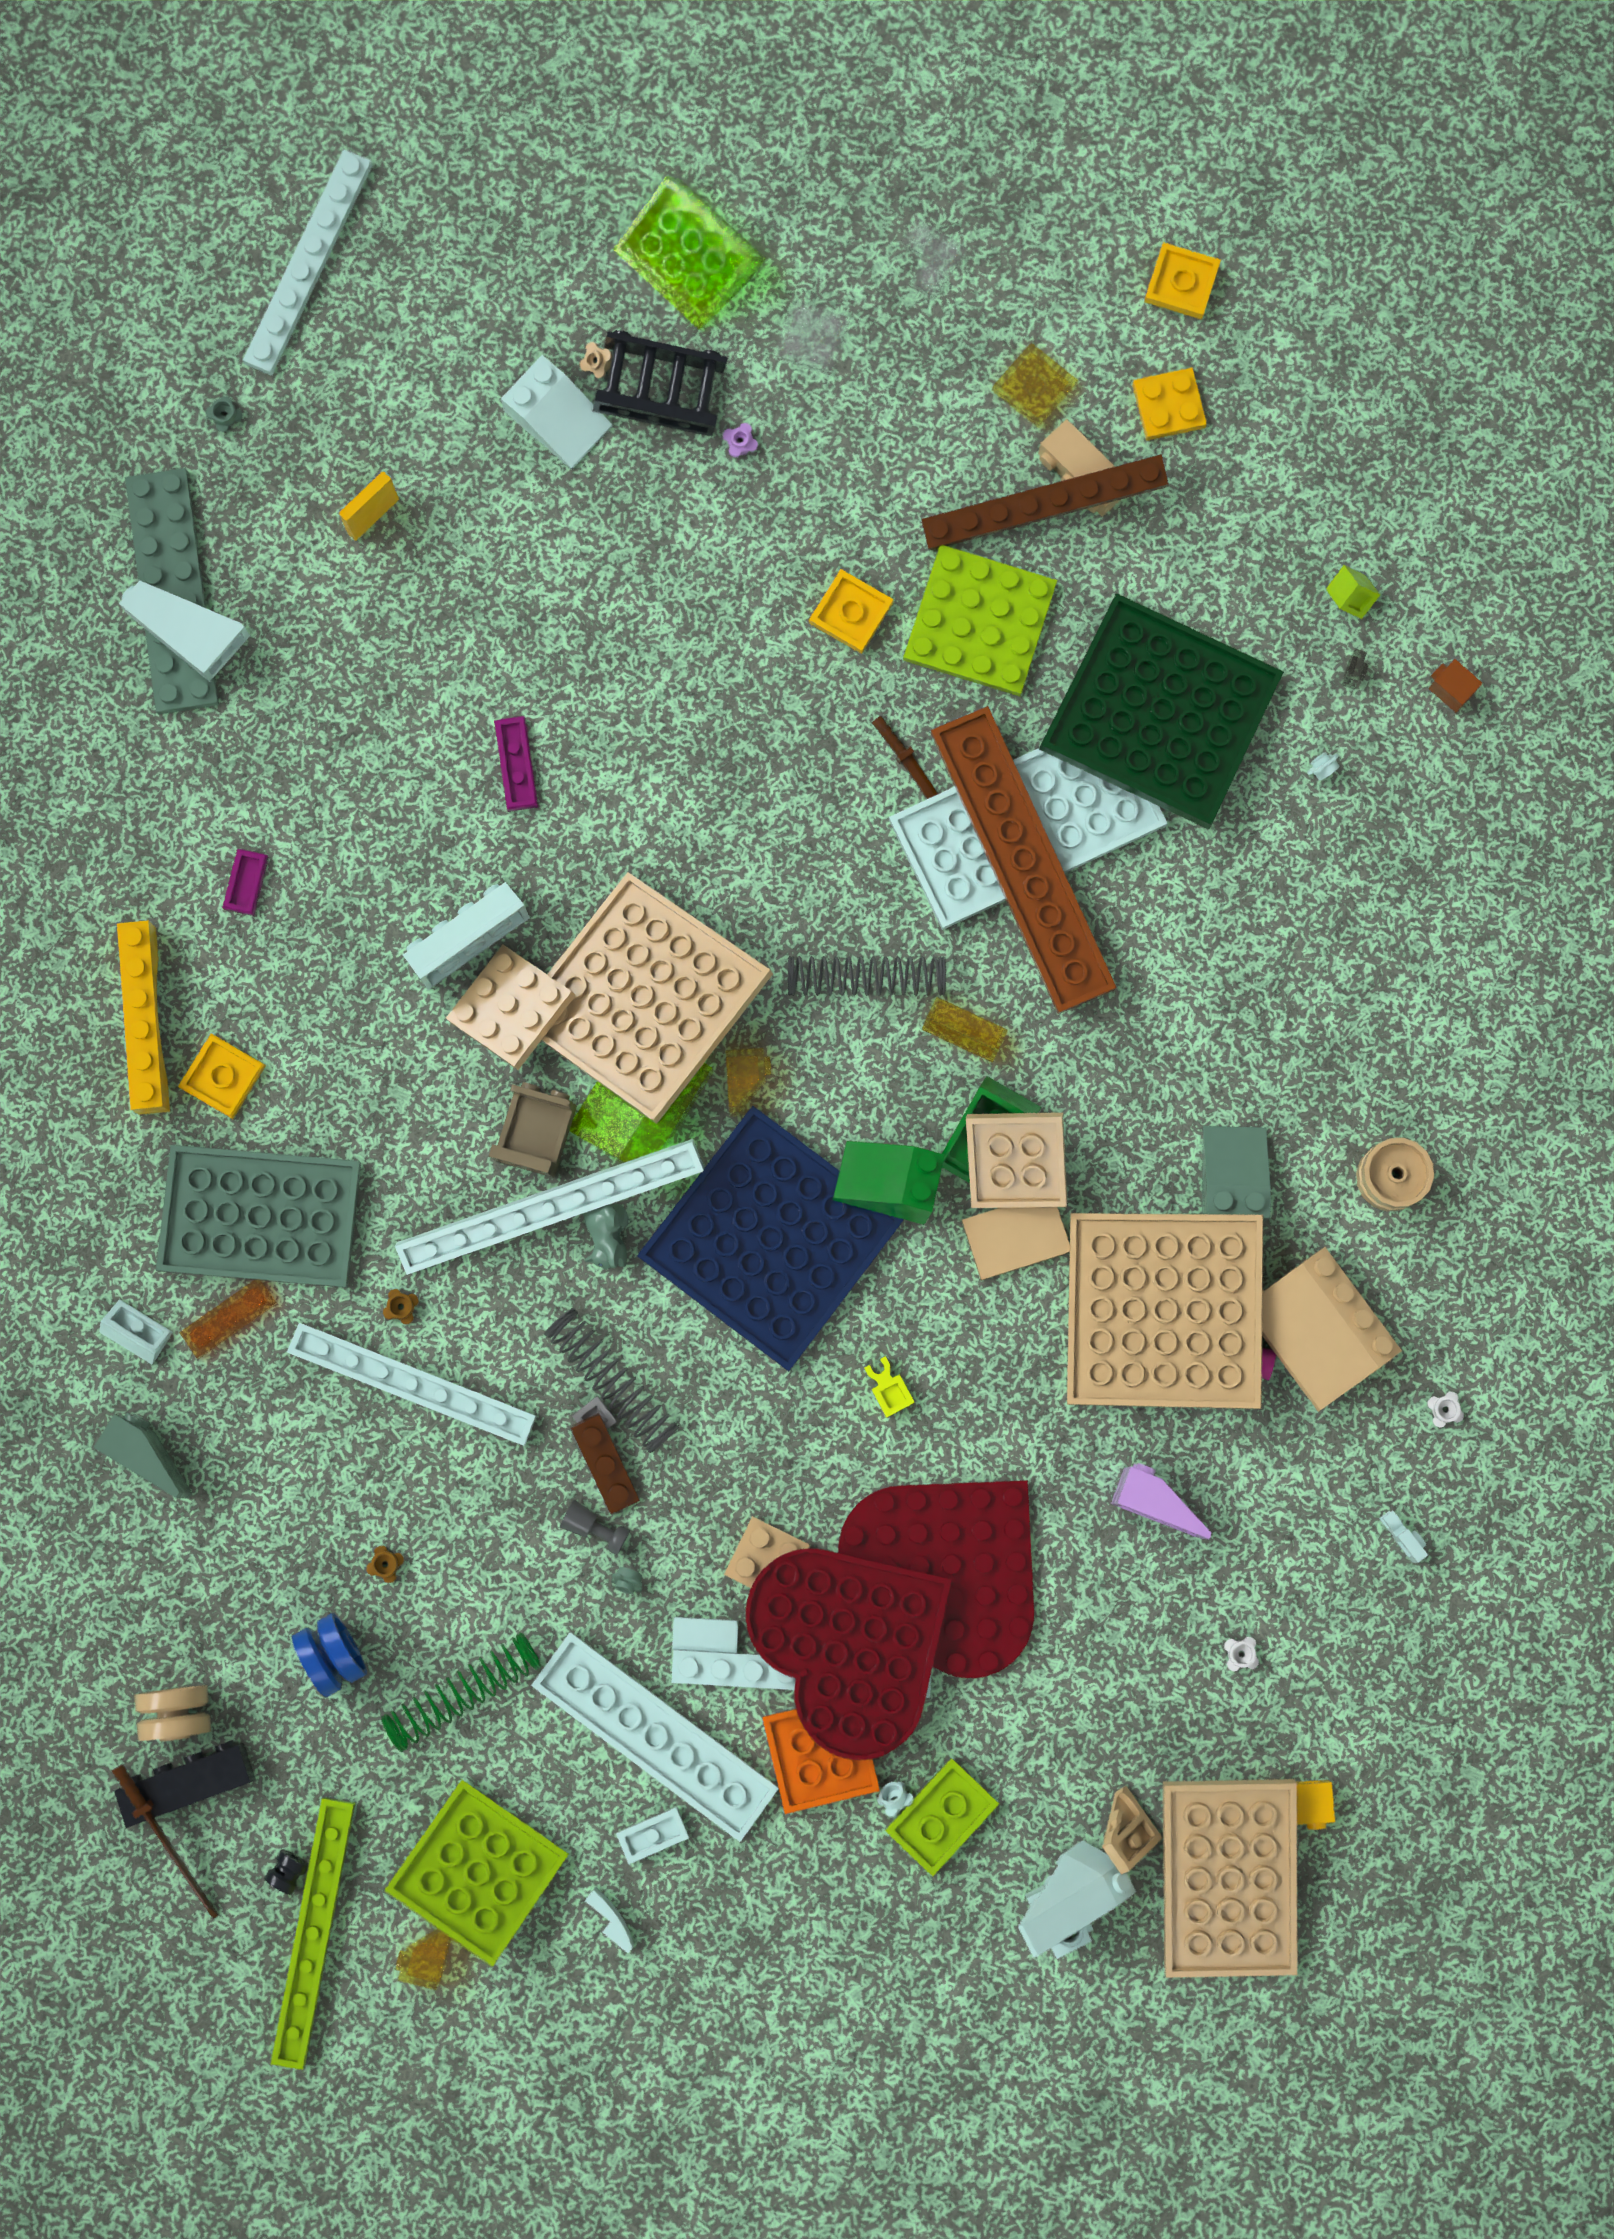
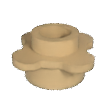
[580,342,612,378]

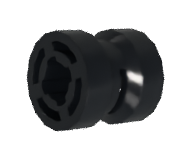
[264,1849,309,1895]

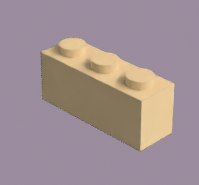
[1038,419,1120,517]

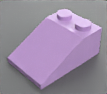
[1111,1463,1211,1539]

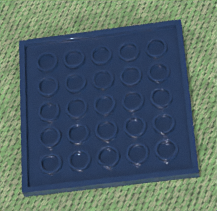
[637,1106,904,1372]

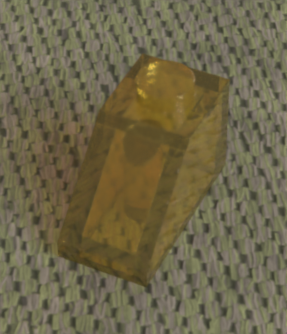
[725,1048,771,1117]
[395,1928,452,1990]

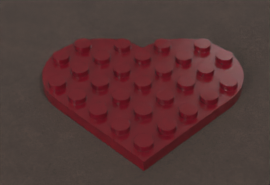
[838,1480,1034,1678]
[745,1548,952,1760]

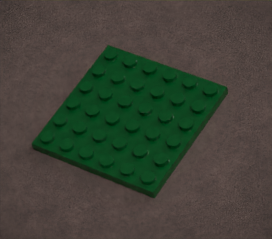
[1039,593,1284,830]

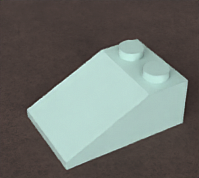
[501,355,613,470]

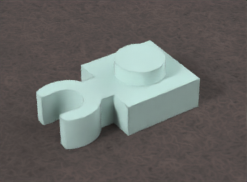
[1379,1511,1428,1563]

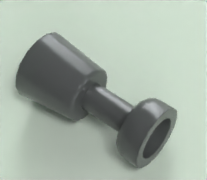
[559,1500,630,1555]

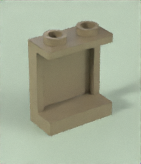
[489,1082,577,1178]

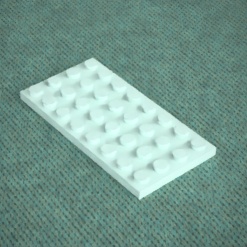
[889,748,1168,930]

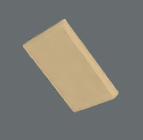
[961,1207,1070,1281]

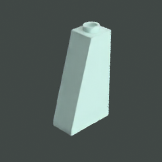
[119,581,250,682]

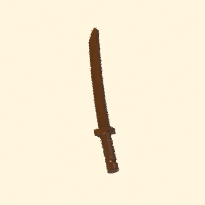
[872,716,938,799]
[112,1763,219,1918]

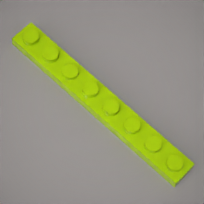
[270,1797,356,2070]

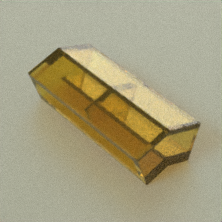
[921,997,1008,1063]

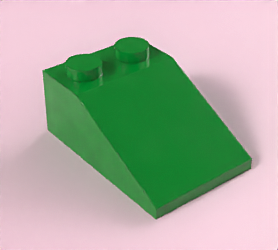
[942,1076,1042,1183]
[833,1141,945,1225]

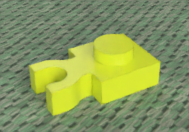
[864,1356,915,1418]

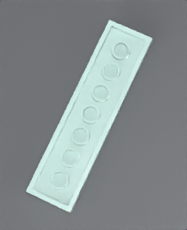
[531,1632,779,1842]

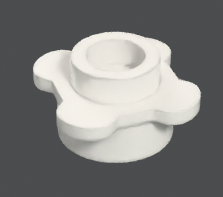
[1427,1392,1464,1427]
[1224,1637,1259,1671]

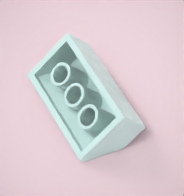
[403,882,530,990]

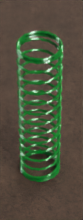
[381,1633,541,1752]

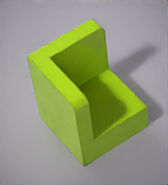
[1326,565,1380,619]

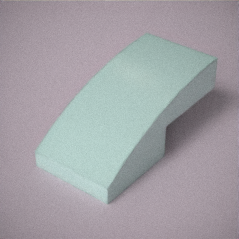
[585,1887,634,1953]

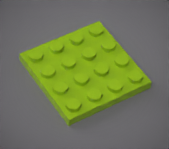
[903,545,1057,697]
[384,1780,569,1967]

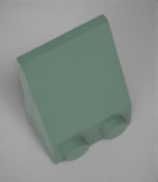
[1202,1126,1271,1222]
[93,1412,192,1499]

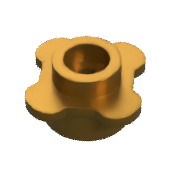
[383,1289,419,1325]
[366,1545,404,1583]

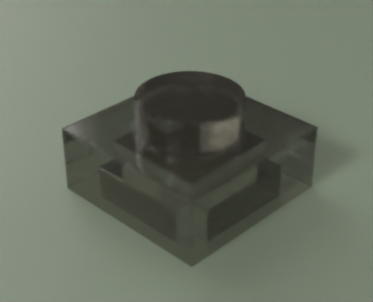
[1341,649,1369,689]

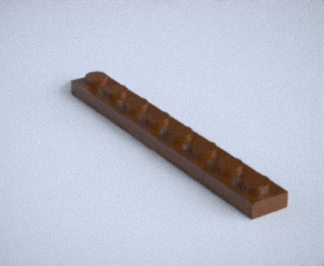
[921,454,1169,551]

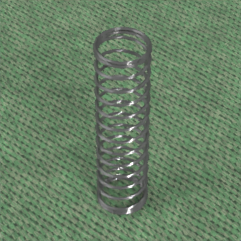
[788,956,946,996]
[544,1308,679,1453]

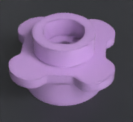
[723,423,758,457]

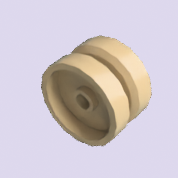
[1356,1138,1434,1212]
[134,1685,211,1741]

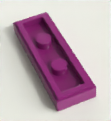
[494,716,538,812]

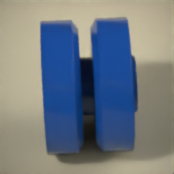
[292,1613,367,1698]

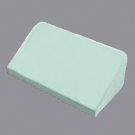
[99,1299,173,1364]
[672,1617,739,1653]

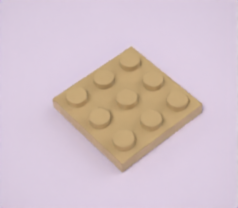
[446,945,576,1070]
[966,1113,1068,1208]

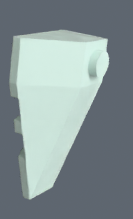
[1018,1841,1136,1958]

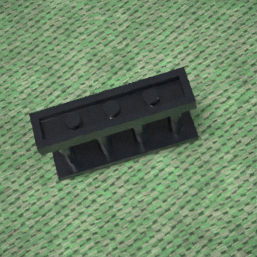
[592,330,728,436]

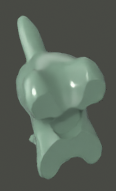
[582,1203,629,1270]

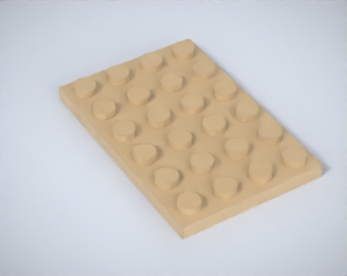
[1163,1779,1297,1978]

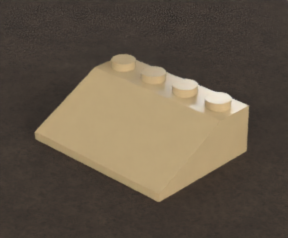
[1262,1247,1402,1411]

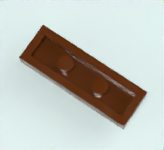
[570,1413,640,1514]

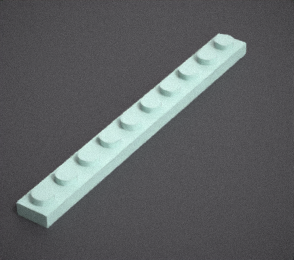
[395,1139,704,1275]

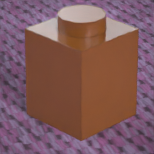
[1429,659,1483,713]

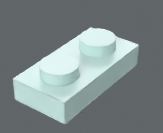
[616,1807,689,1864]

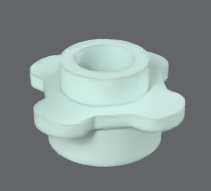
[1307,752,1339,781]
[877,1782,914,1817]

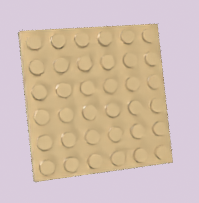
[541,872,773,1124]
[1067,1213,1264,1409]

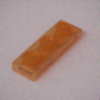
[179,1280,278,1359]

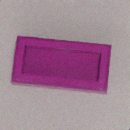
[222,848,269,916]

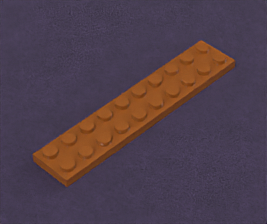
[931,706,1117,1014]

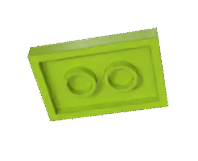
[885,1758,999,1877]

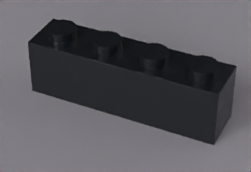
[114,1740,256,1828]

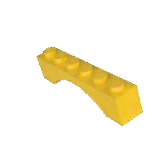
[117,920,170,1115]

